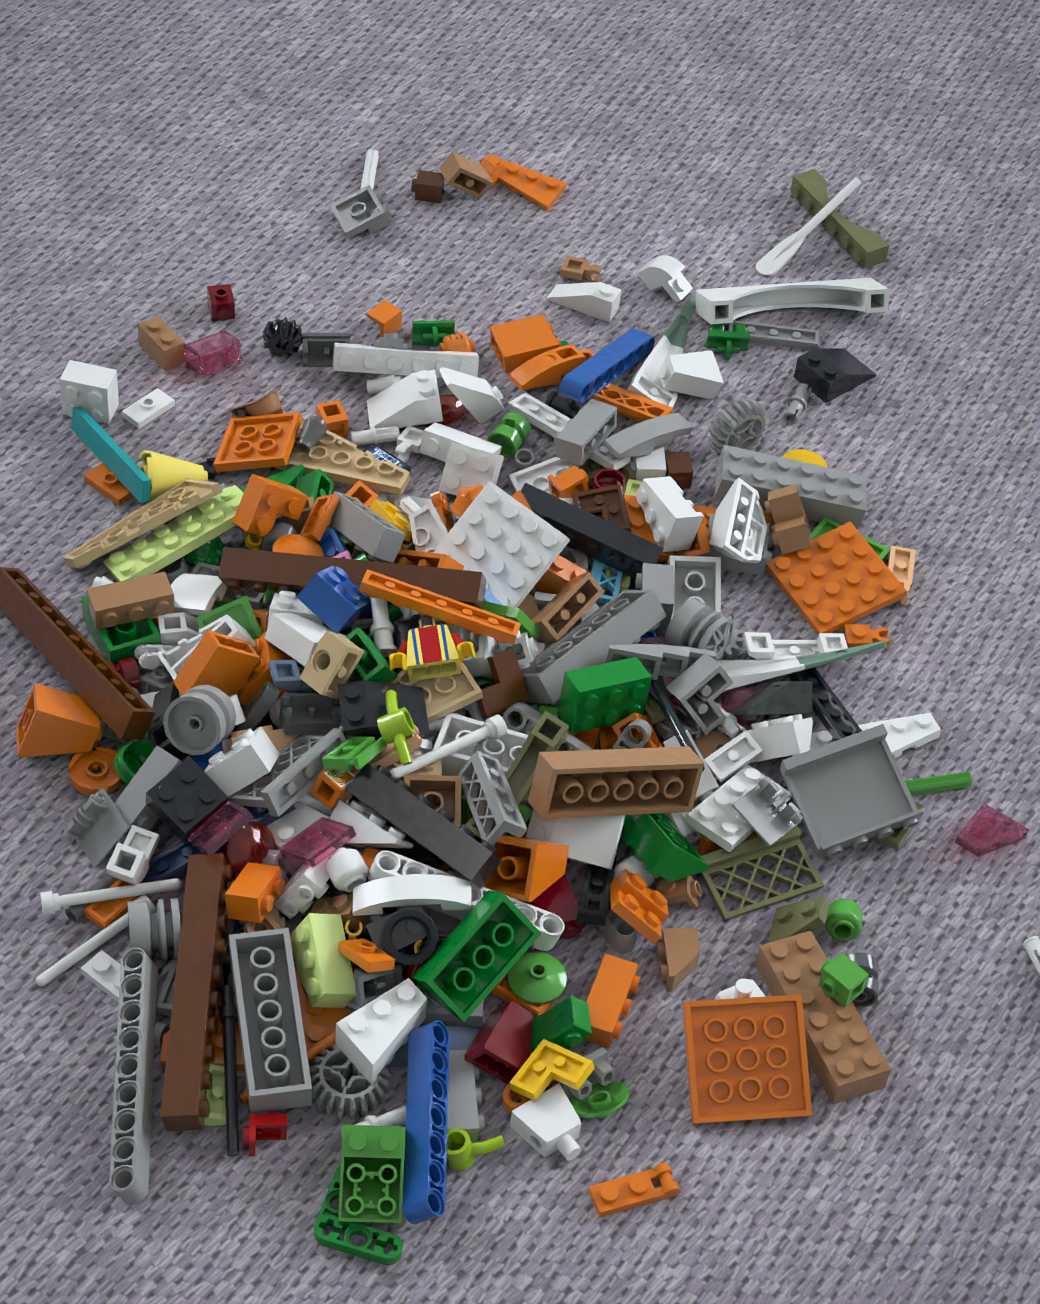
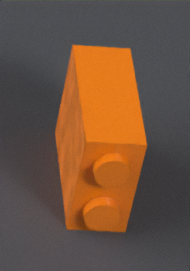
[490,314,561,373]
[173,630,261,696]

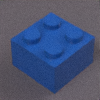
[297,566,371,633]

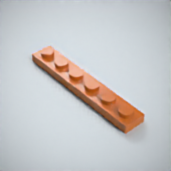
[359,569,521,645]

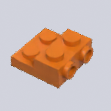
[610,869,668,944]

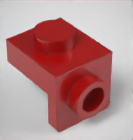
[243,1112,287,1156]

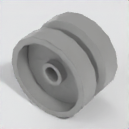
[163,685,236,755]

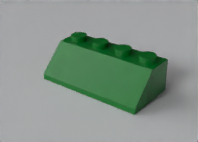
[620,813,710,882]
[411,890,542,1022]

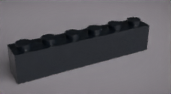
[521,482,664,579]
[346,763,502,889]

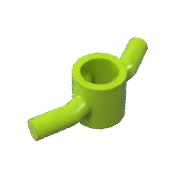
[377,690,415,766]
[446,1128,506,1171]

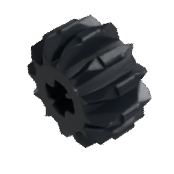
[262,317,303,357]

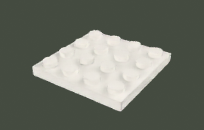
[433,480,570,608]

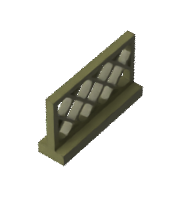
[696,825,824,921]

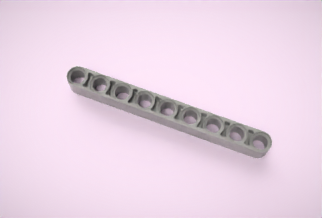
[109,947,158,1204]

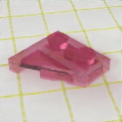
[955,803,1029,857]

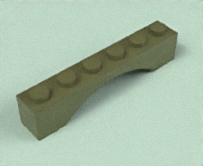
[790,169,890,268]
[465,711,569,843]

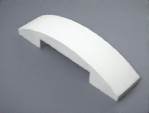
[744,632,848,659]
[353,874,472,916]

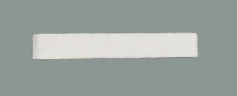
[368,851,564,951]

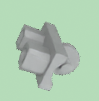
[562,1047,615,1100]

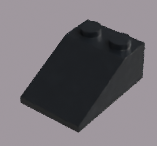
[794,348,876,403]
[337,680,430,741]

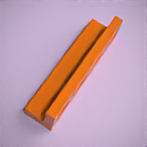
[587,384,673,422]

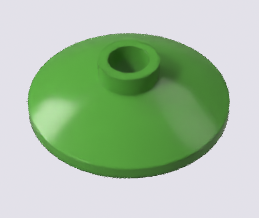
[508,952,567,1004]
[570,1081,629,1118]

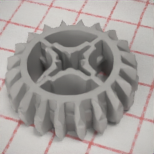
[707,397,770,454]
[309,1043,390,1121]

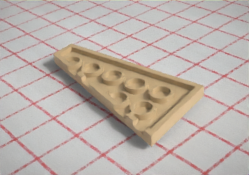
[273,421,411,495]
[63,478,223,569]

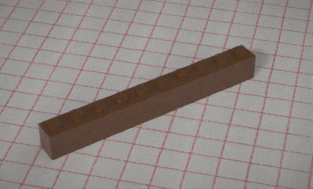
[218,547,487,609]
[0,567,155,741]
[160,853,233,1131]

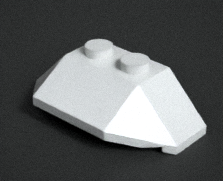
[709,478,767,563]

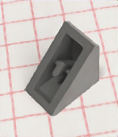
[354,963,403,1007]

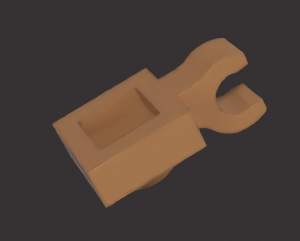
[560,256,602,282]

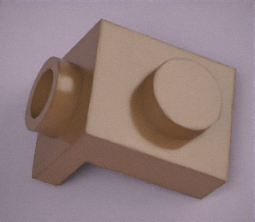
[656,876,702,909]

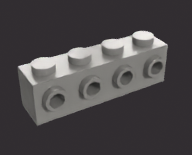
[329,491,406,563]

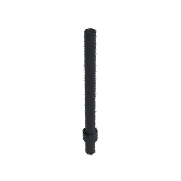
[219,985,240,1157]

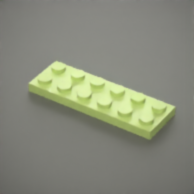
[103,485,244,582]

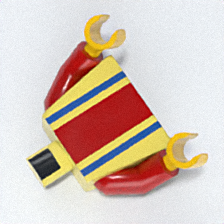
[389,616,476,682]

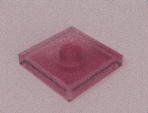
[187,801,253,856]
[278,817,357,867]

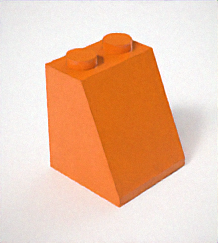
[16,683,103,757]
[483,835,569,902]

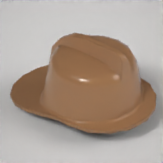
[227,387,283,417]

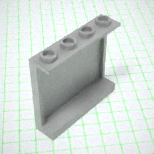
[780,724,924,858]

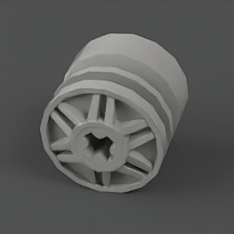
[665,598,734,661]
[127,898,182,961]

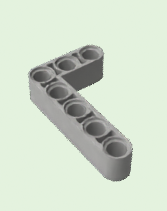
[502,702,652,751]

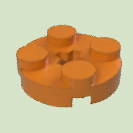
[69,746,123,796]

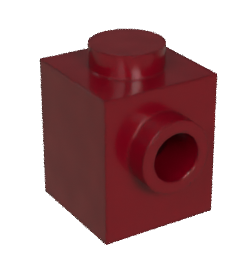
[207,284,235,321]

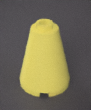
[137,450,208,500]

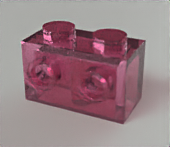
[184,330,242,376]

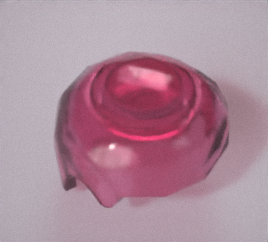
[721,687,760,727]

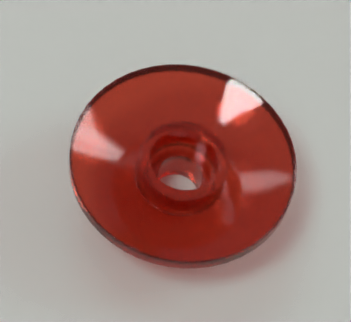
[428,394,467,425]
[227,821,276,875]

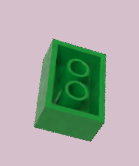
[81,595,161,665]
[557,657,652,734]

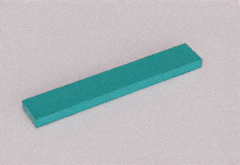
[71,406,151,503]

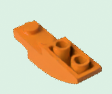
[508,344,595,390]

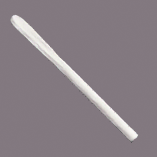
[756,177,861,277]

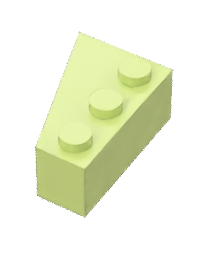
[290,913,356,1008]

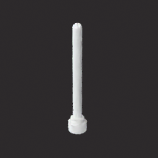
[389,715,507,780]
[40,878,182,916]
[36,895,156,987]

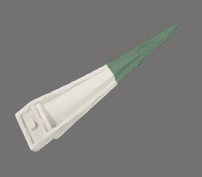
[627,296,696,408]
[717,641,887,693]

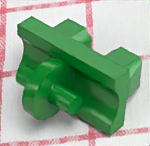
[412,320,455,347]
[706,324,750,360]

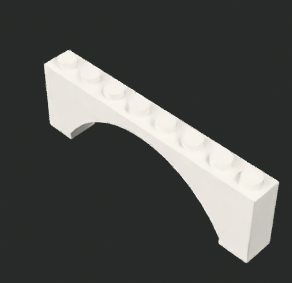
[696,278,889,324]

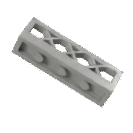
[458,750,527,846]

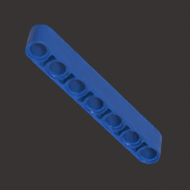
[559,328,655,403]
[403,1020,450,1224]

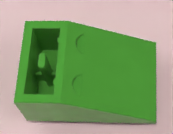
[338,1125,405,1223]

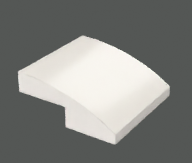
[171,573,227,615]

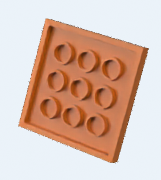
[765,521,907,635]
[682,994,813,1124]

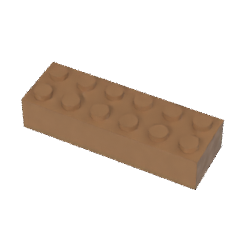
[528,746,704,819]
[755,930,891,1105]

